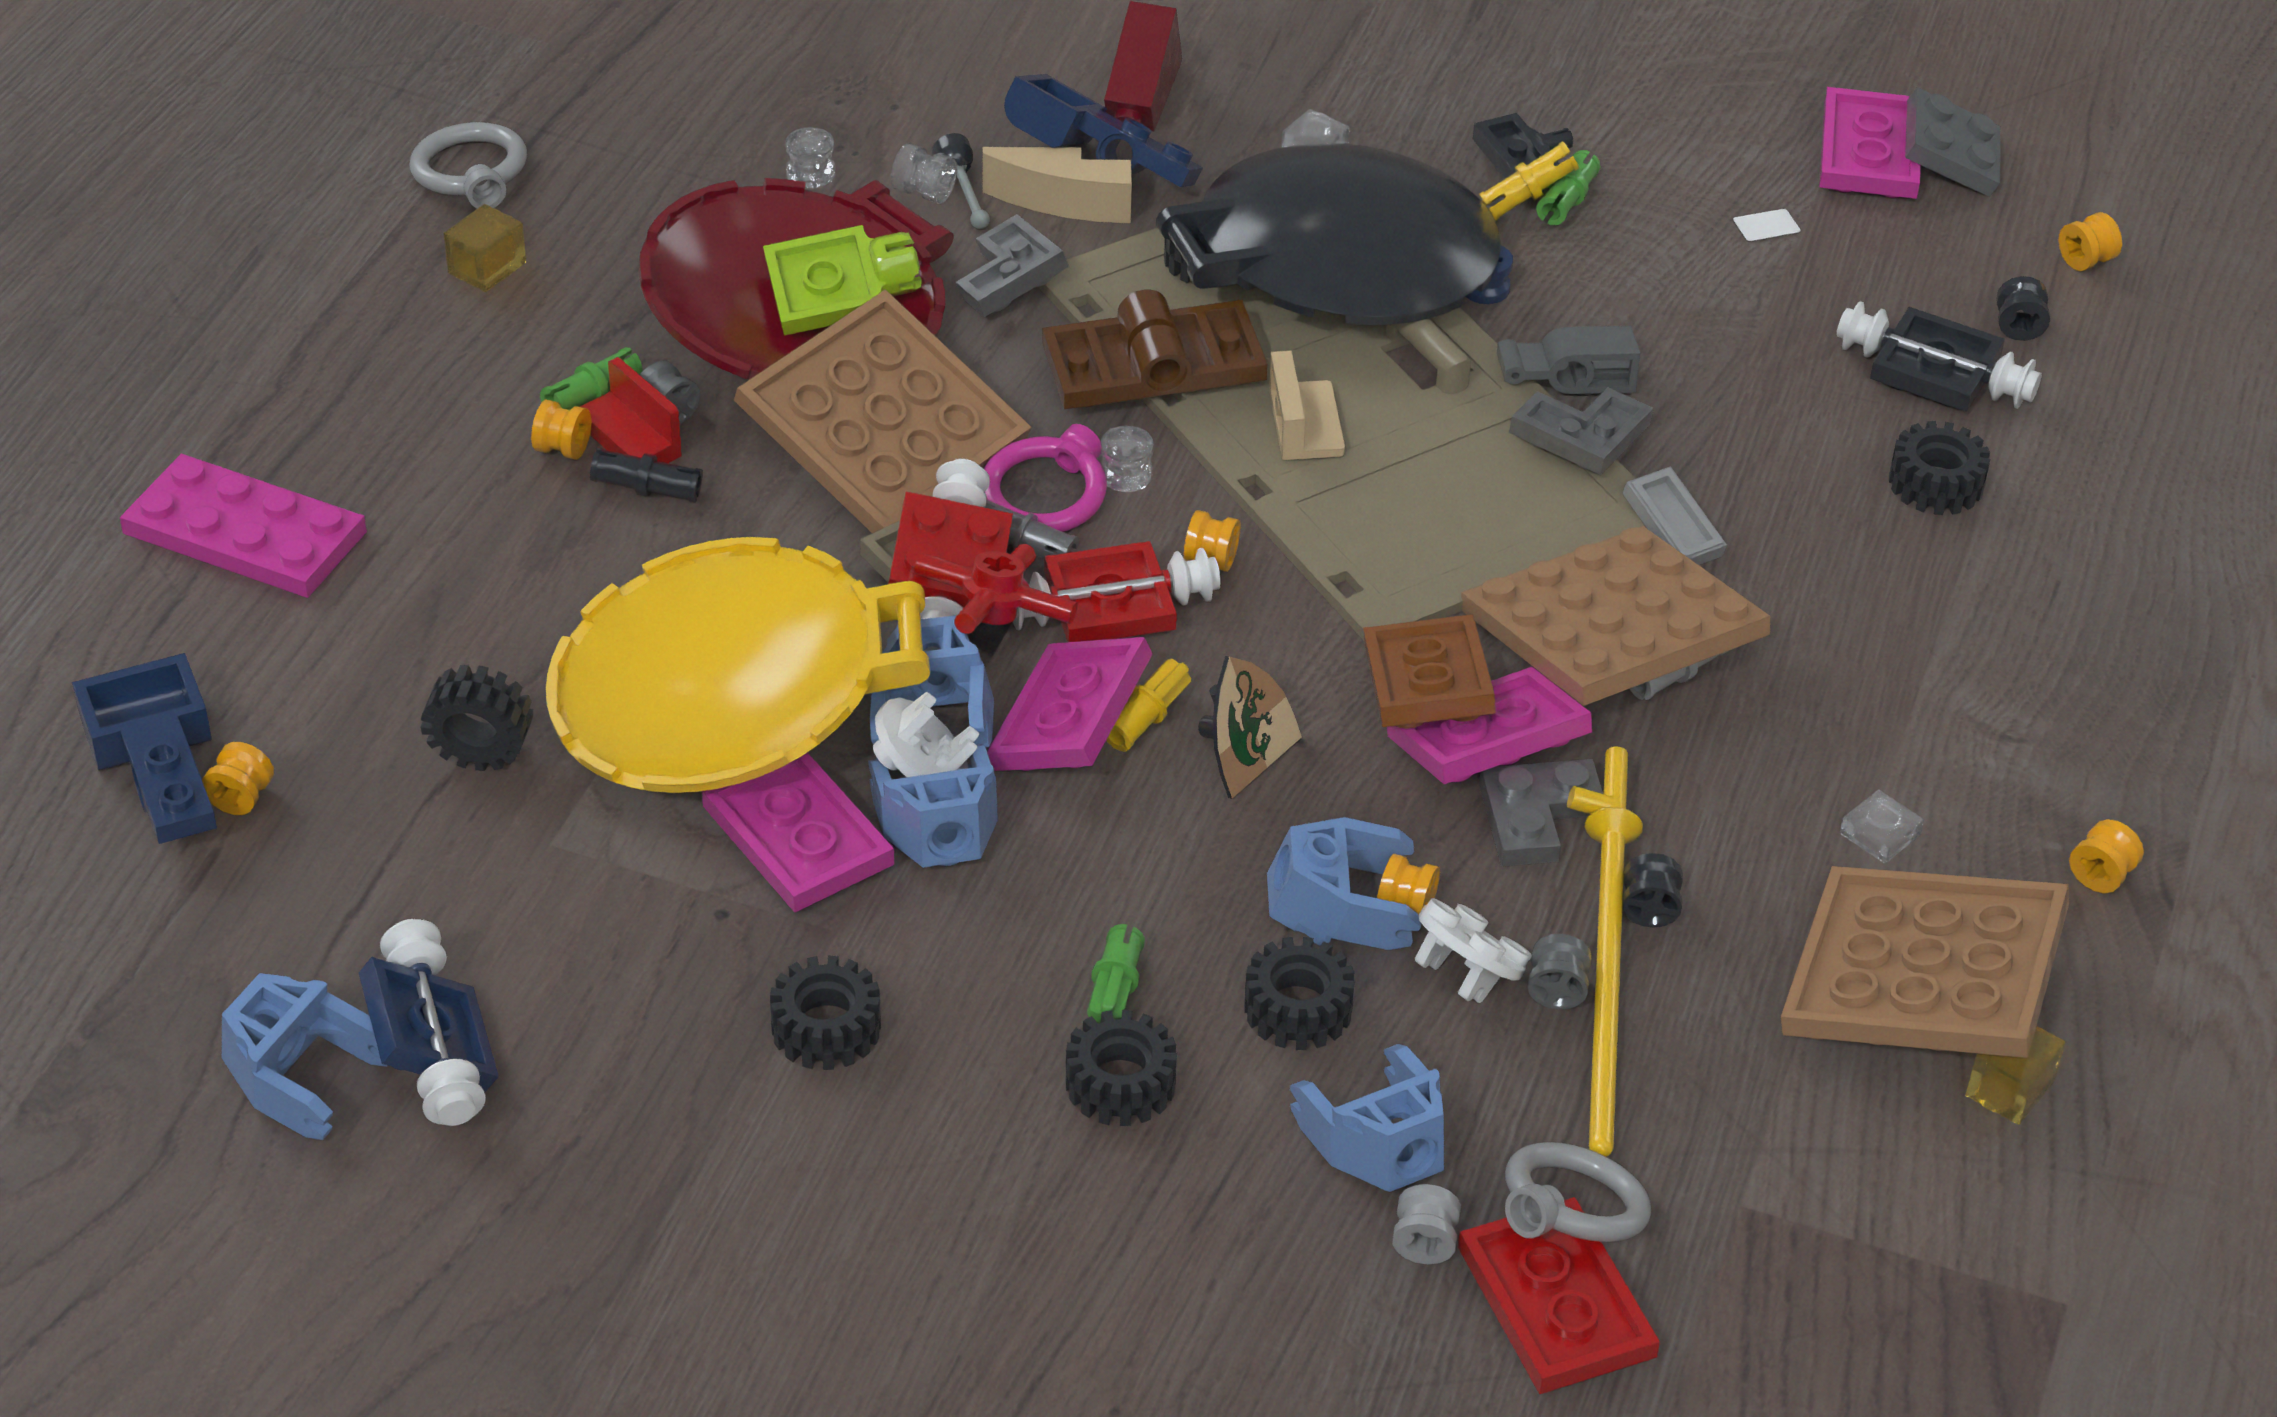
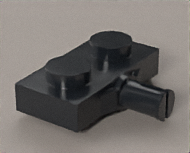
[1472,113,1573,178]

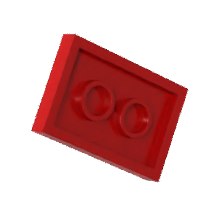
[1458,1197,1660,1395]

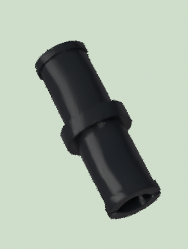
[590,447,703,503]

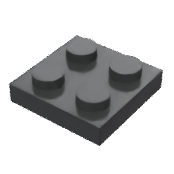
[1905,87,2001,197]

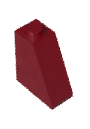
[1104,1,1182,132]

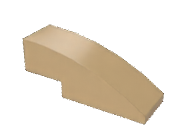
[983,147,1132,223]

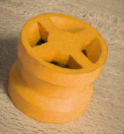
[2058,212,2122,271]
[531,400,592,460]
[1184,510,1241,572]
[202,742,274,815]
[2069,819,2144,893]
[1377,854,1440,915]

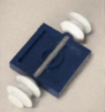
[359,919,499,1126]

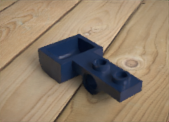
[1004,74,1203,187]
[72,653,217,844]

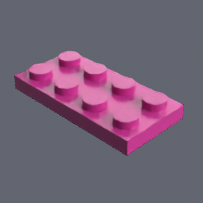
[120,453,367,598]

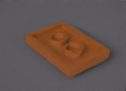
[1363,614,1496,729]

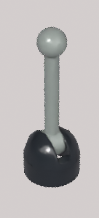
[932,133,990,229]

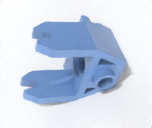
[870,615,994,759]
[868,744,998,868]
[1267,817,1421,950]
[222,973,388,1140]
[1290,1044,1444,1192]

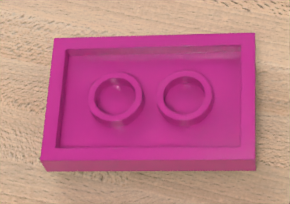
[1819,87,1920,199]
[987,637,1153,771]
[1387,667,1592,784]
[702,752,894,913]

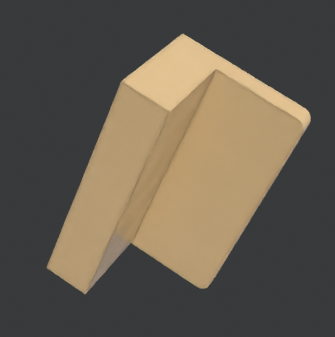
[1269,351,1345,460]

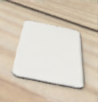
[1733,209,1801,241]

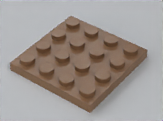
[734,290,1032,533]
[1461,526,1770,706]
[1781,866,2069,1058]

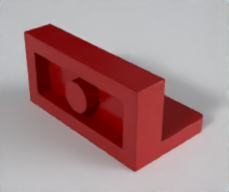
[580,357,682,463]

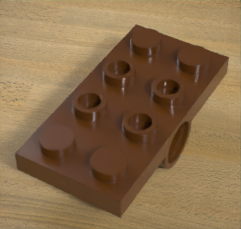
[1042,289,1268,410]

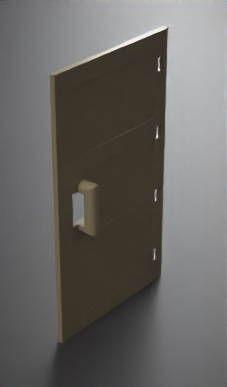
[1038,228,1646,640]

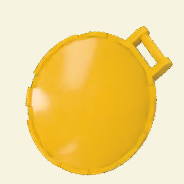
[546,537,930,793]

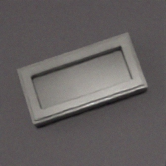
[1622,466,1727,565]

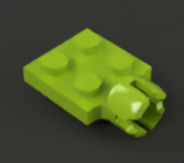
[763,225,922,335]

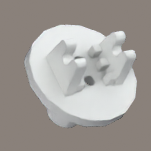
[873,692,979,777]
[1415,898,1532,1003]

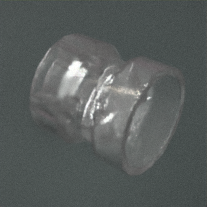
[891,143,957,204]

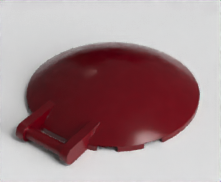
[639,178,954,380]

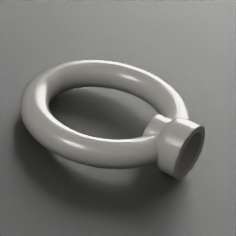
[409,122,527,210]
[1505,1142,1651,1242]

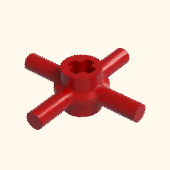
[914,544,1078,634]

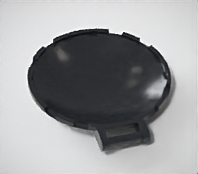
[1156,143,1501,325]

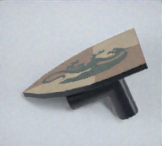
[1198,656,1302,799]

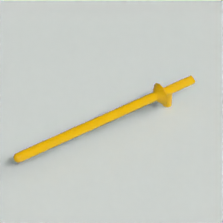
[1567,746,1643,1157]

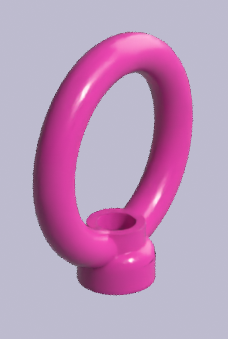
[984,424,1107,532]

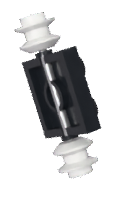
[1837,301,2042,412]

